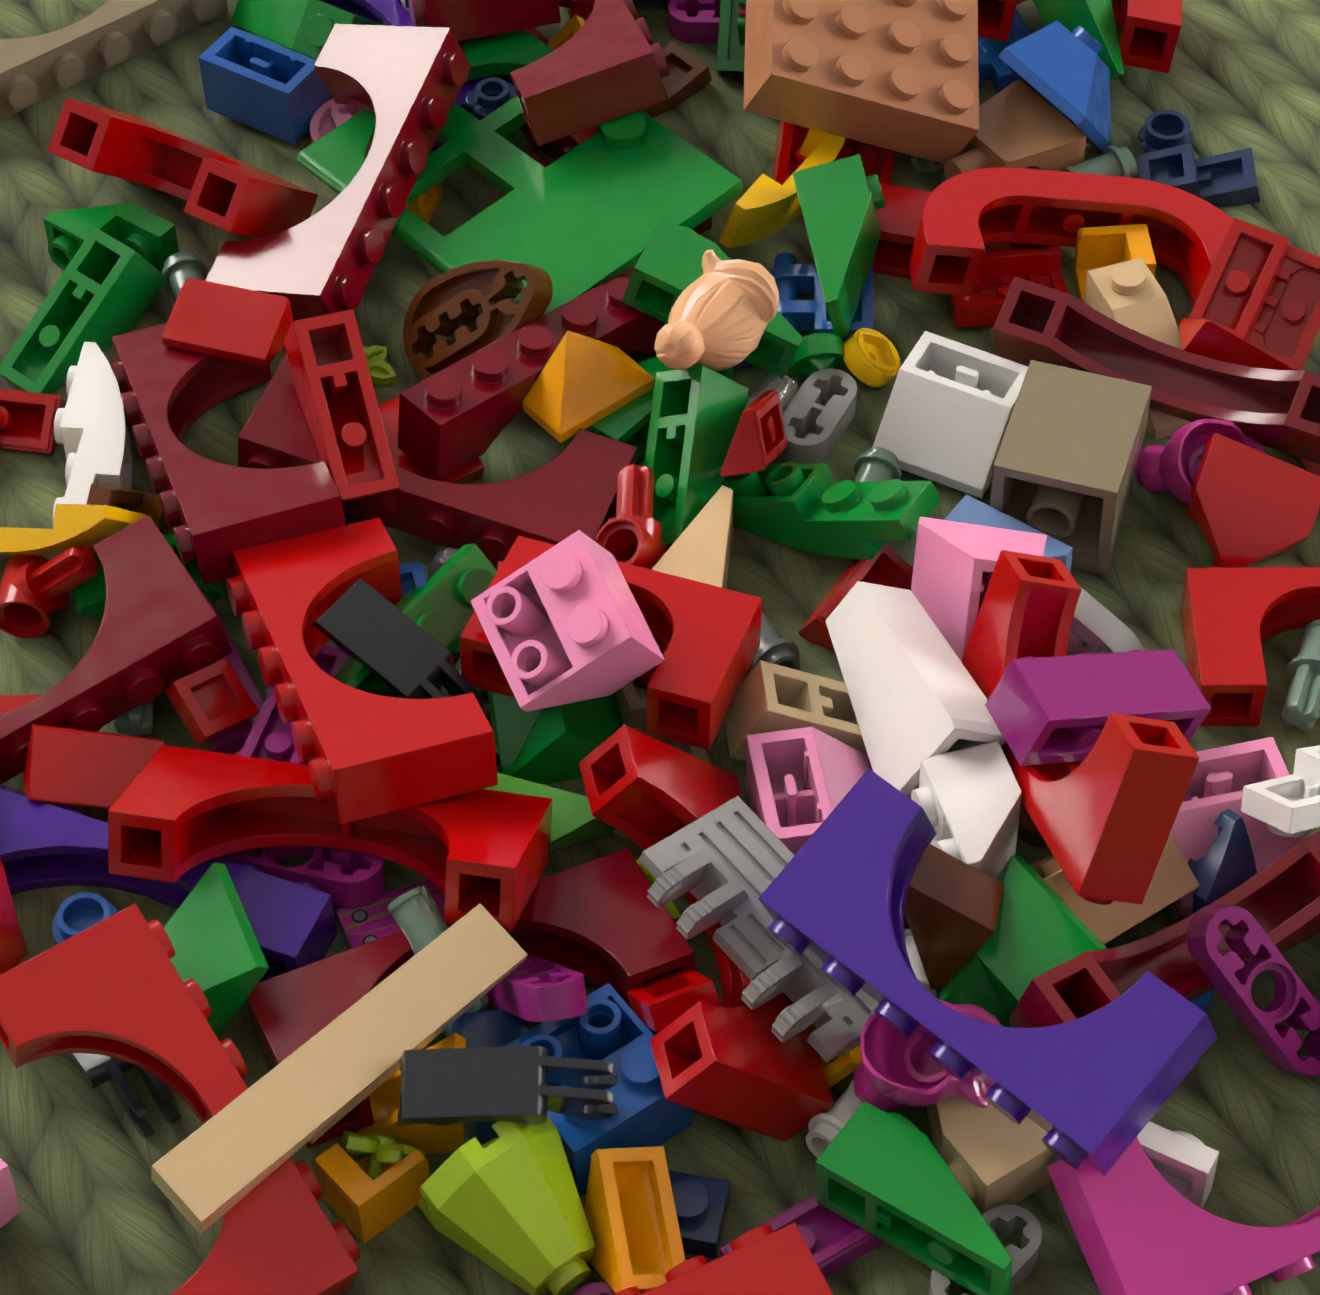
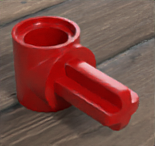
[594,464,669,570]
[0,545,99,638]

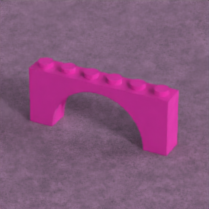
[1047,1137,1320,1295]

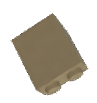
[990,360,1152,575]

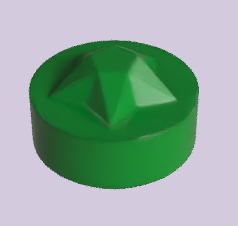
[789,333,846,378]

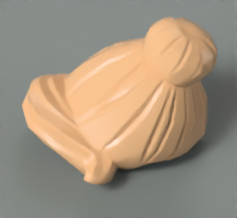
[654,249,779,371]

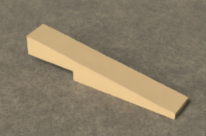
[151,903,528,1234]

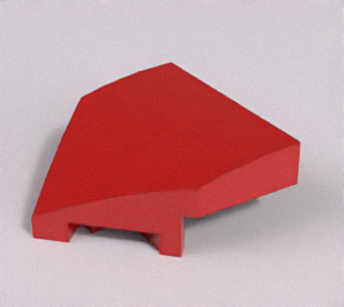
[1185,432,1320,568]

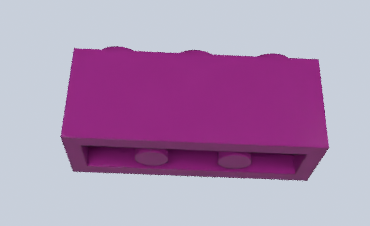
[985,649,1211,766]

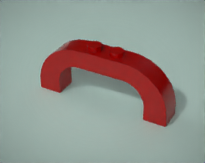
[909,167,1233,307]

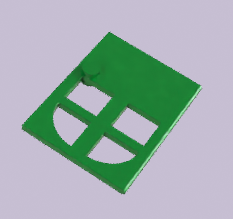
[297,29,744,315]

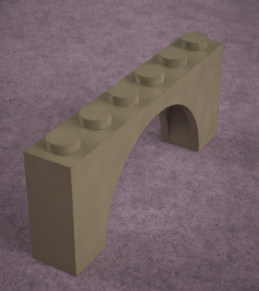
[0,0,228,120]

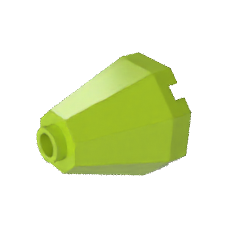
[418,1116,596,1295]

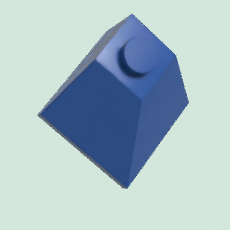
[998,21,1112,152]

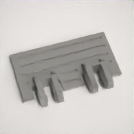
[639,796,879,1062]

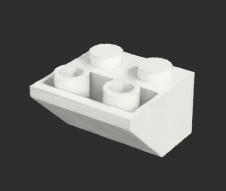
[872,331,1028,499]
[911,741,1022,879]

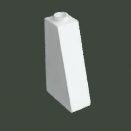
[826,581,1006,799]

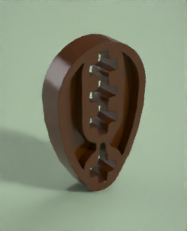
[403,259,553,379]

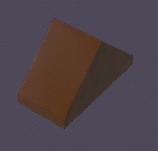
[904,844,1004,989]

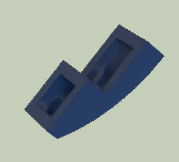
[1137,143,1260,208]

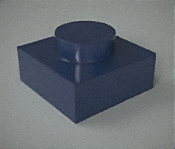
[668,1170,730,1258]

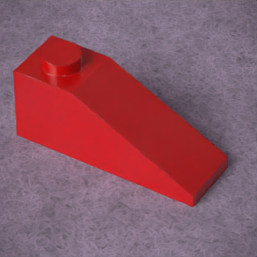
[284,309,400,502]

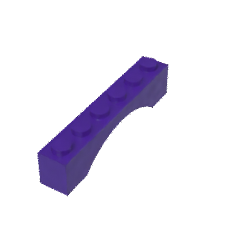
[0,785,337,983]

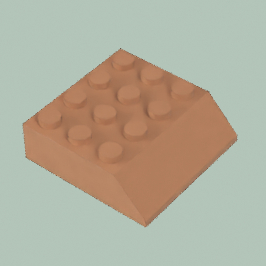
[743,0,979,164]

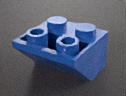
[198,27,333,145]
[505,983,693,1197]

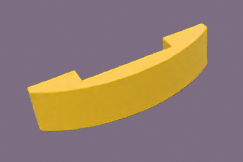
[719,129,846,248]
[0,504,146,560]

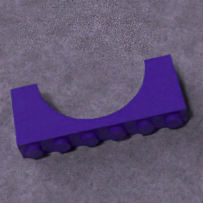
[758,768,1217,1176]

